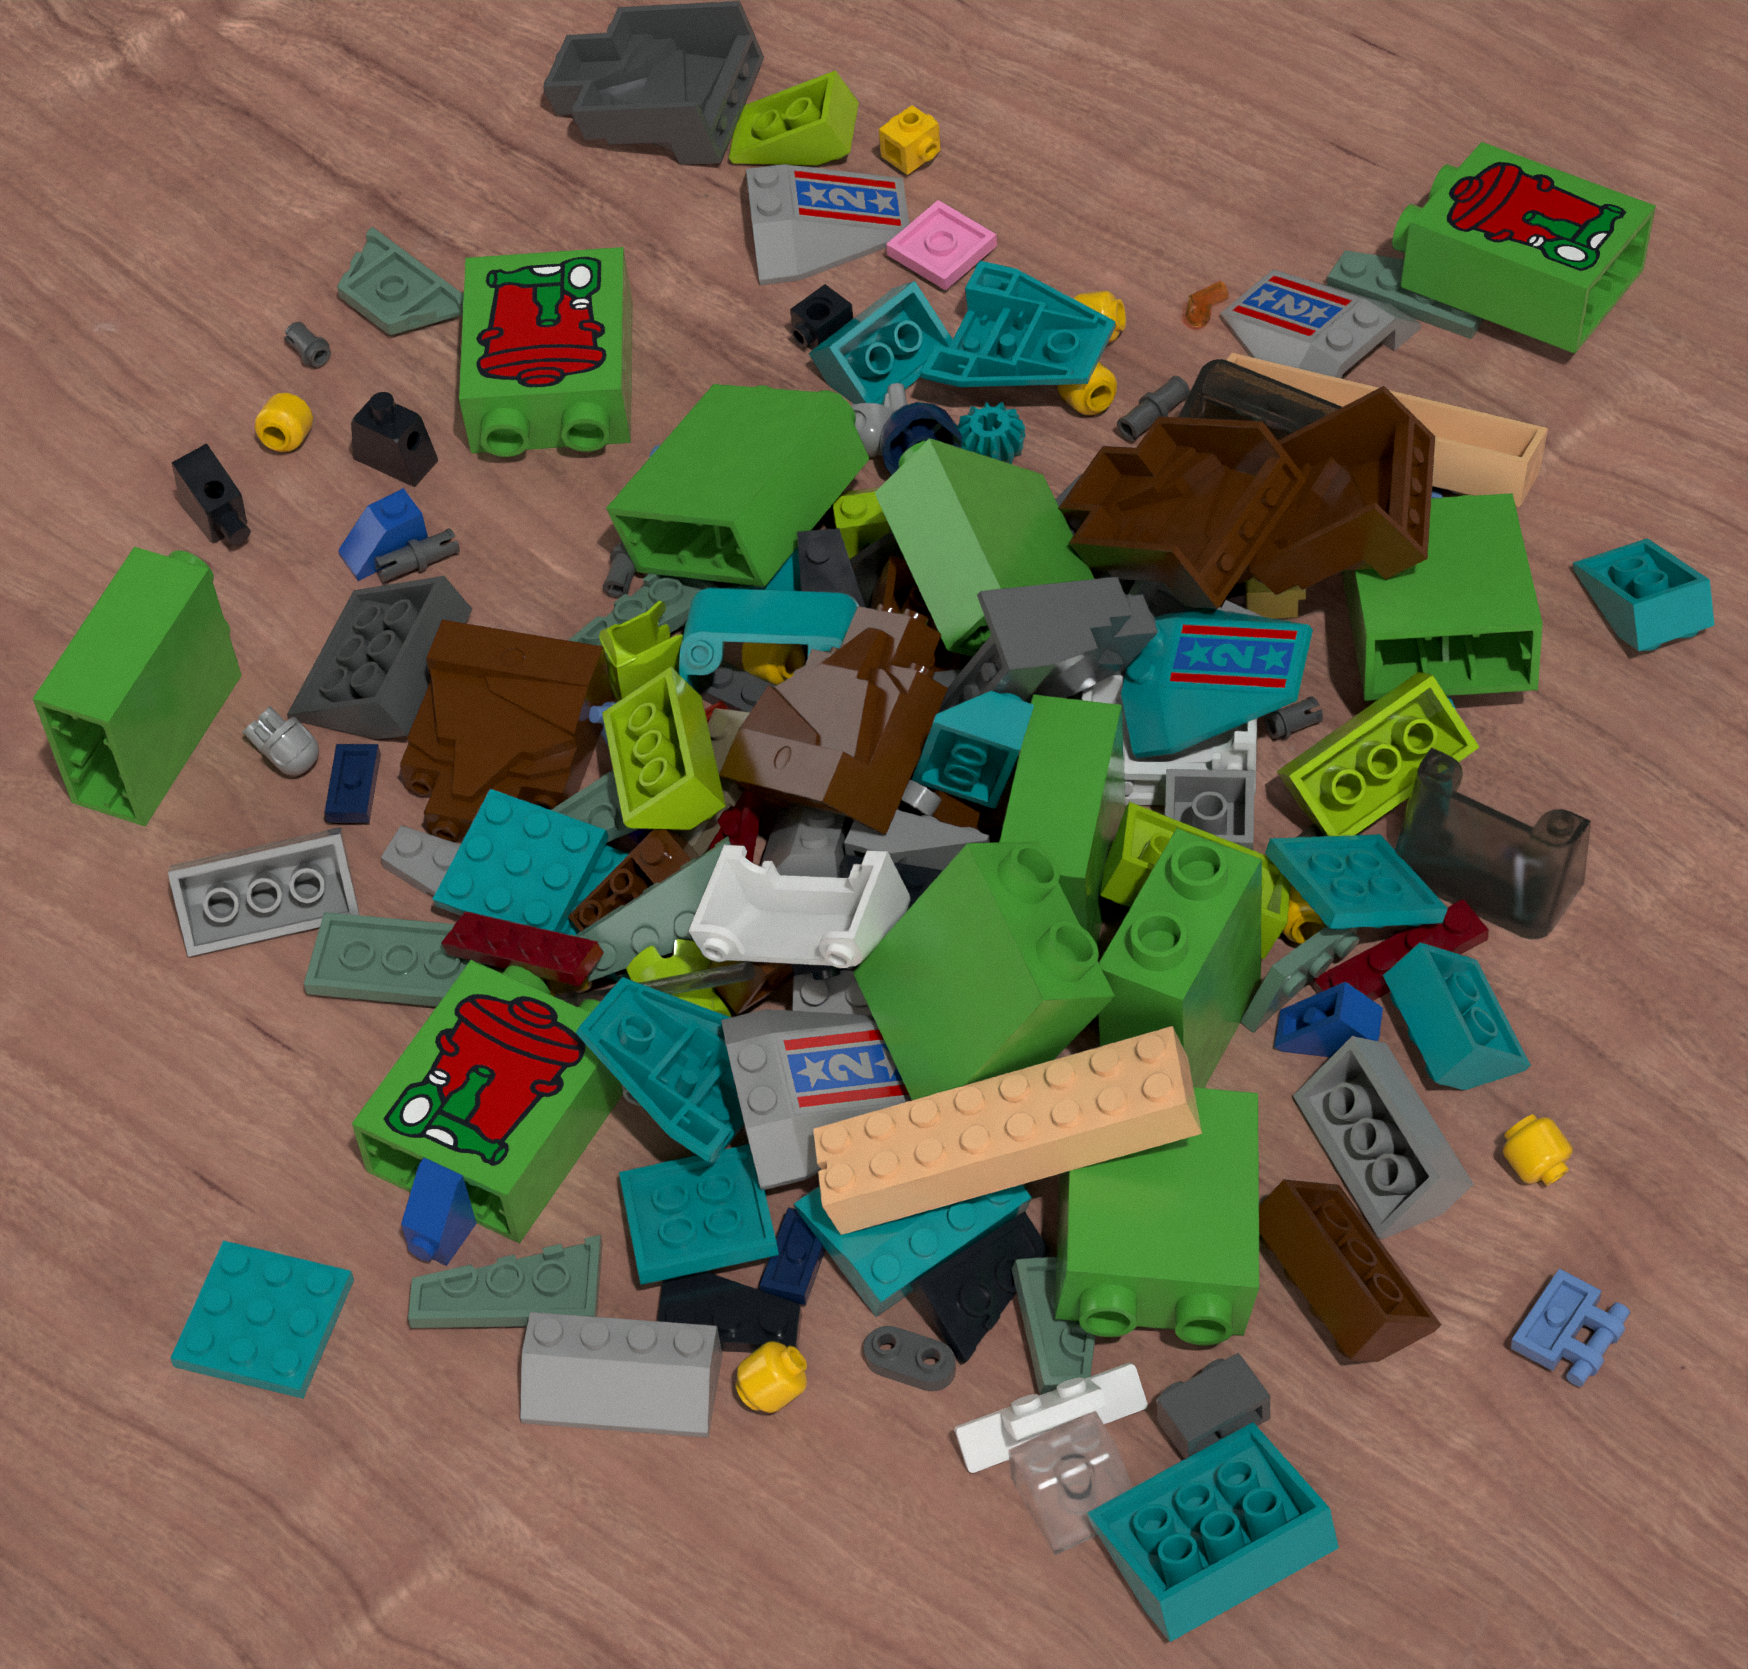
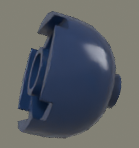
[880,402,962,475]

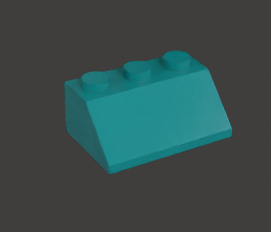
[808,281,953,404]
[912,691,1034,809]
[1383,942,1531,1090]

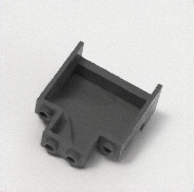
[543,1,764,165]
[933,577,1158,713]

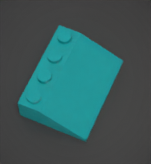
[794,1184,1032,1317]
[1087,1422,1339,1642]

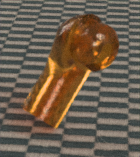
[1185,280,1229,327]

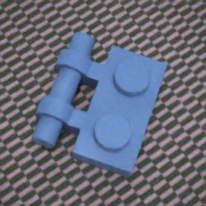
[1511,1268,1630,1387]

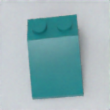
[1573,538,1715,651]

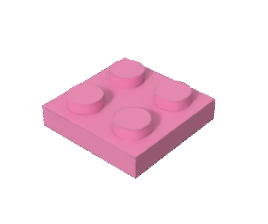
[886,200,997,291]

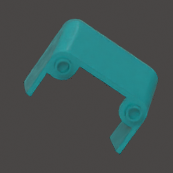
[679,588,859,693]

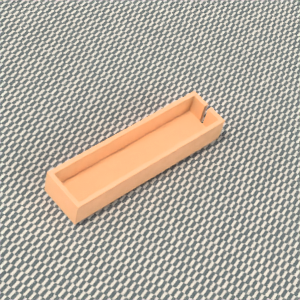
[1203,353,1548,507]
[813,1026,1202,1235]

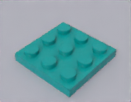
[432,789,609,933]
[1265,834,1448,930]
[619,1144,779,1285]
[170,1240,354,1399]

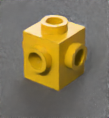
[878,105,941,175]

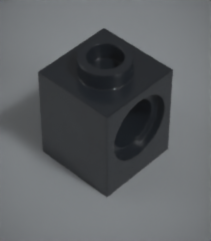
[790,284,853,350]

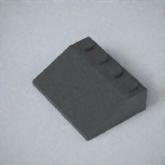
[287,576,472,739]

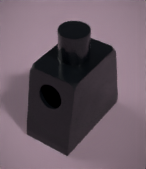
[351,392,438,488]
[171,443,251,545]

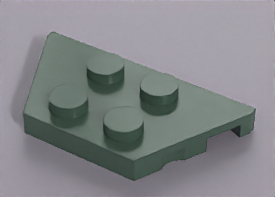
[337,227,464,335]

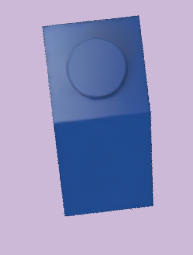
[338,488,428,581]
[1274,982,1383,1058]
[401,1158,477,1266]

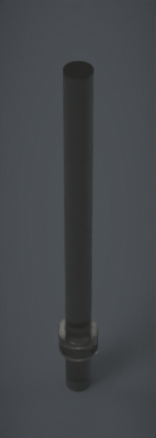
[553,962,755,1007]

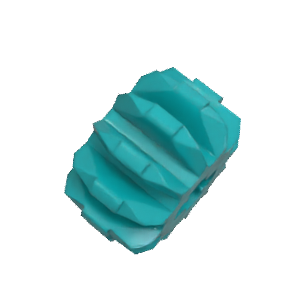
[958,401,1026,464]

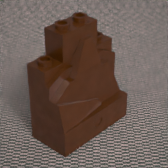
[1237,386,1436,595]
[1058,416,1307,609]
[719,604,948,835]
[400,619,614,843]

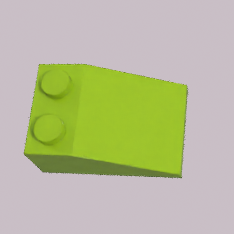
[729,70,859,166]

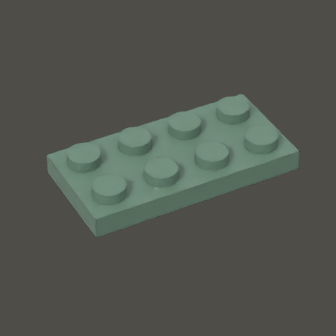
[304,912,490,1007]

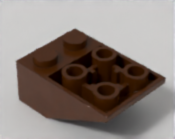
[568,829,700,976]

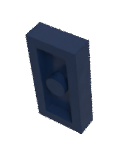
[324,744,381,823]
[760,1207,826,1305]

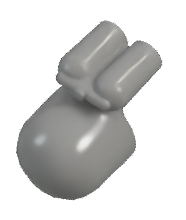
[851,383,907,458]
[243,706,319,776]

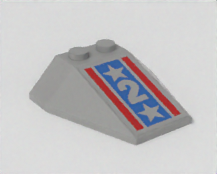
[746,164,909,285]
[1220,269,1421,379]
[721,1009,912,1190]

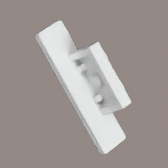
[954,1363,1148,1473]

